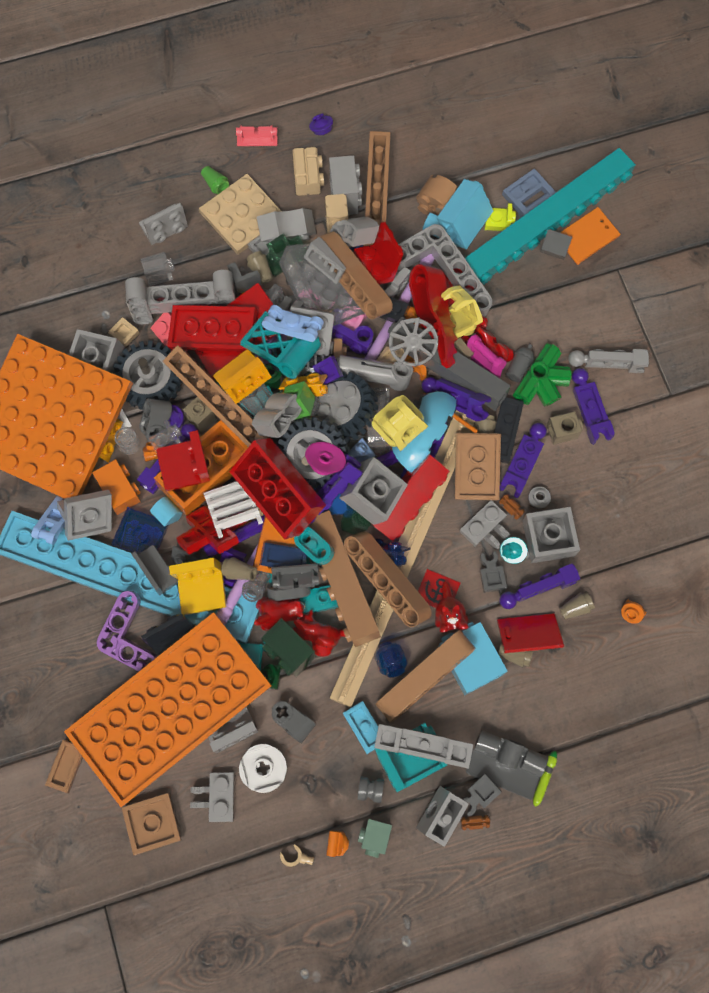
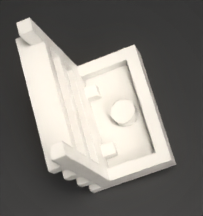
[204,482,263,538]

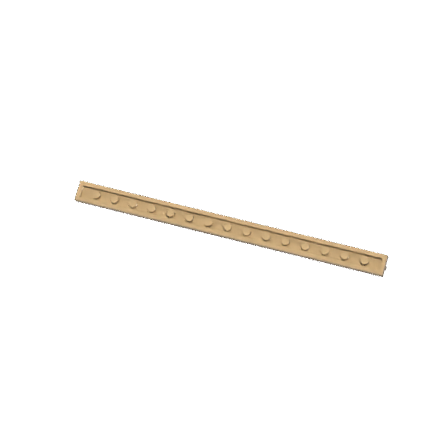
[330,410,475,708]

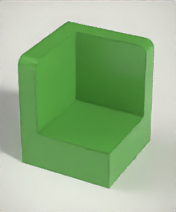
[284,381,315,420]

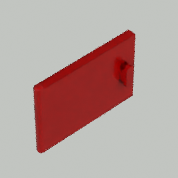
[497,613,564,653]

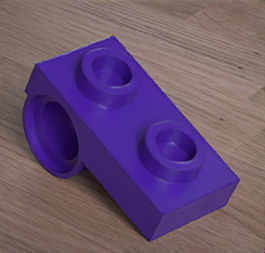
[332,321,373,356]

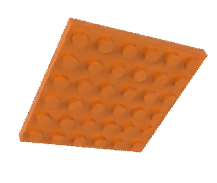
[0,334,133,498]

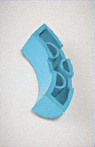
[392,391,456,473]

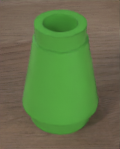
[201,166,229,194]

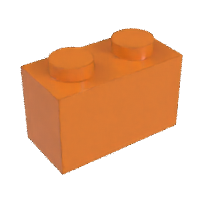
[92,459,141,515]

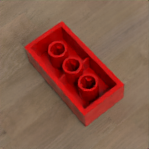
[229,438,326,540]

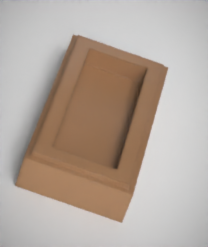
[45,740,83,793]

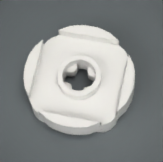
[239,744,287,793]

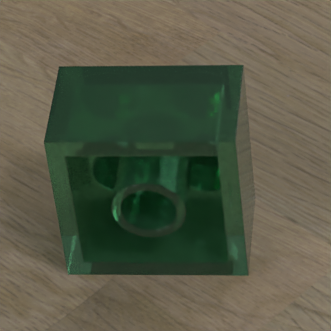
[261,618,316,677]

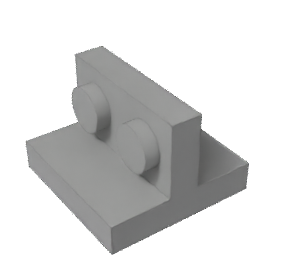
[57,490,112,541]

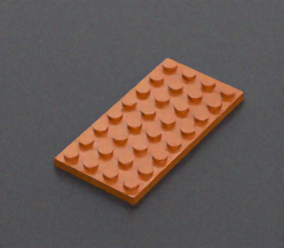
[64,612,272,807]

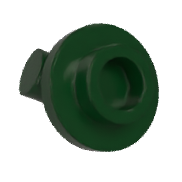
[261,664,281,690]

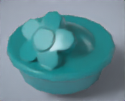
[500,537,528,564]

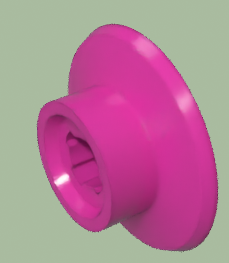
[305,442,346,475]

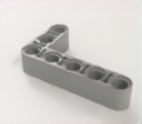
[397,224,492,317]

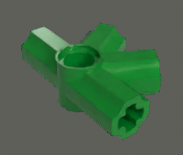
[512,343,571,407]

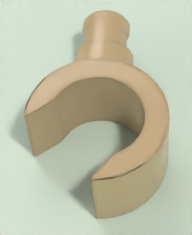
[280,844,314,867]

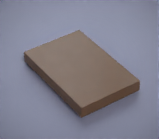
[454,433,501,500]

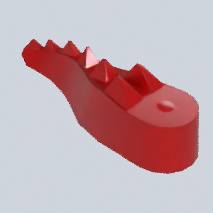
[409,264,458,368]

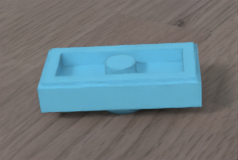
[343,701,378,754]

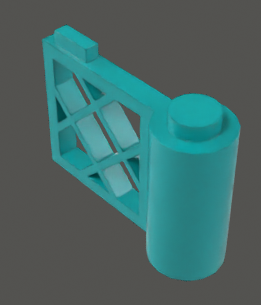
[240,311,321,379]

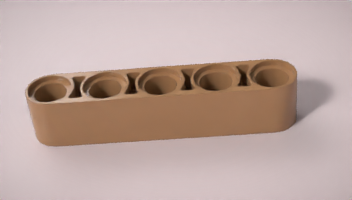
[313,231,392,319]
[344,531,431,627]
[375,630,476,723]

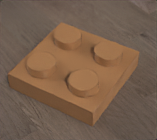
[122,793,182,856]

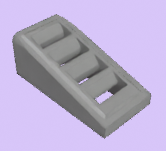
[304,237,346,284]

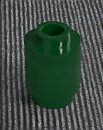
[262,363,283,391]

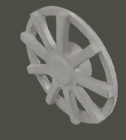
[389,318,438,366]

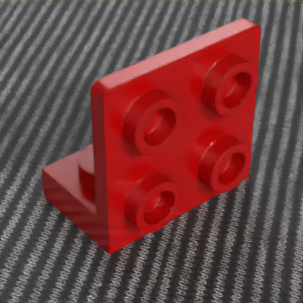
[353,222,403,285]
[156,430,210,491]

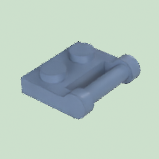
[502,169,556,218]

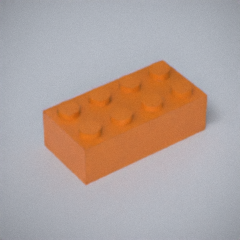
[154,420,248,516]

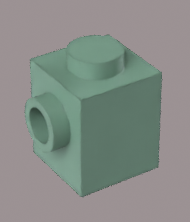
[358,819,392,858]

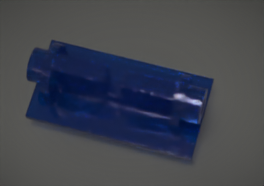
[375,539,411,567]

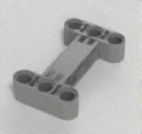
[125,270,236,324]

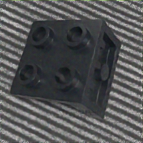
[141,614,195,657]

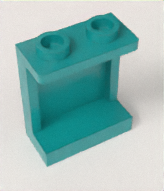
[374,722,447,793]

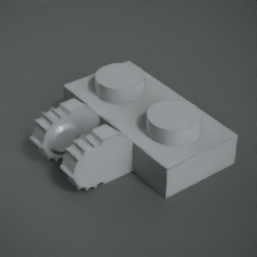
[459,500,511,550]
[190,773,234,822]

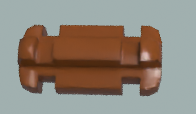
[499,494,525,520]
[461,815,490,830]

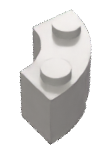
[257,208,316,245]
[330,217,379,248]

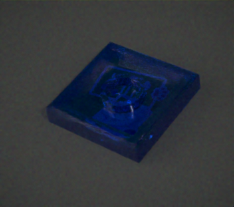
[111,507,169,555]

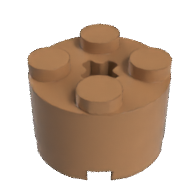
[416,175,458,216]

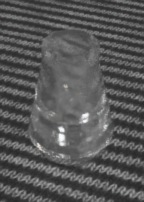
[242,571,270,602]

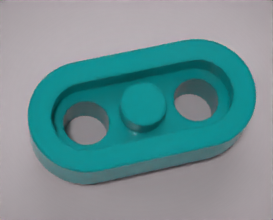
[294,527,334,565]

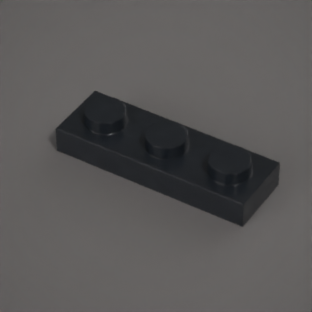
[494,397,524,464]

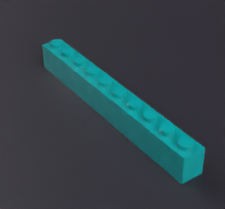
[465,148,636,285]

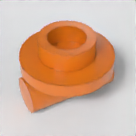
[142,442,164,462]
[621,599,647,624]
[326,830,349,857]

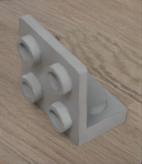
[139,203,188,245]
[287,300,335,356]
[208,707,258,754]

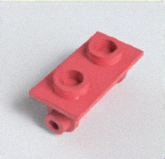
[236,125,277,146]

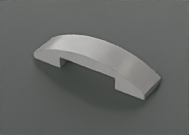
[374,724,474,769]

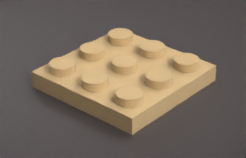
[199,174,282,255]

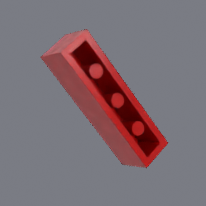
[371,454,450,541]

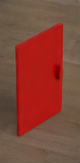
[194,283,277,380]

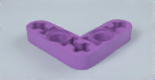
[97,591,157,671]

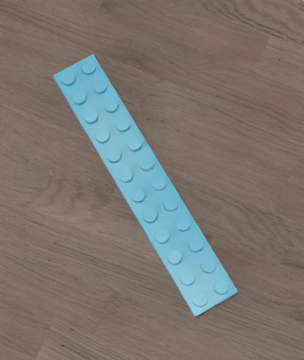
[0,511,259,644]

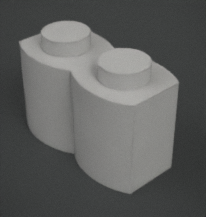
[252,393,302,438]

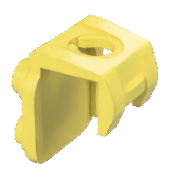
[441,286,483,338]
[372,395,428,451]

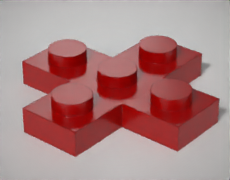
[176,506,247,555]

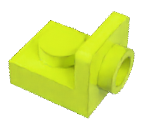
[485,203,516,231]

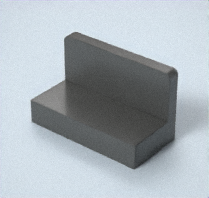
[227,262,262,298]
[131,545,178,596]

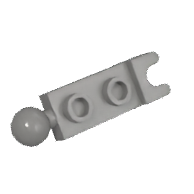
[568,349,649,373]

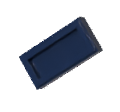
[259,542,307,567]

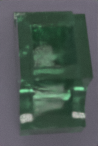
[266,233,307,277]

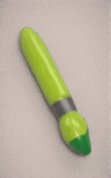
[533,751,557,807]

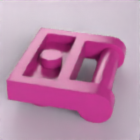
[467,334,507,378]

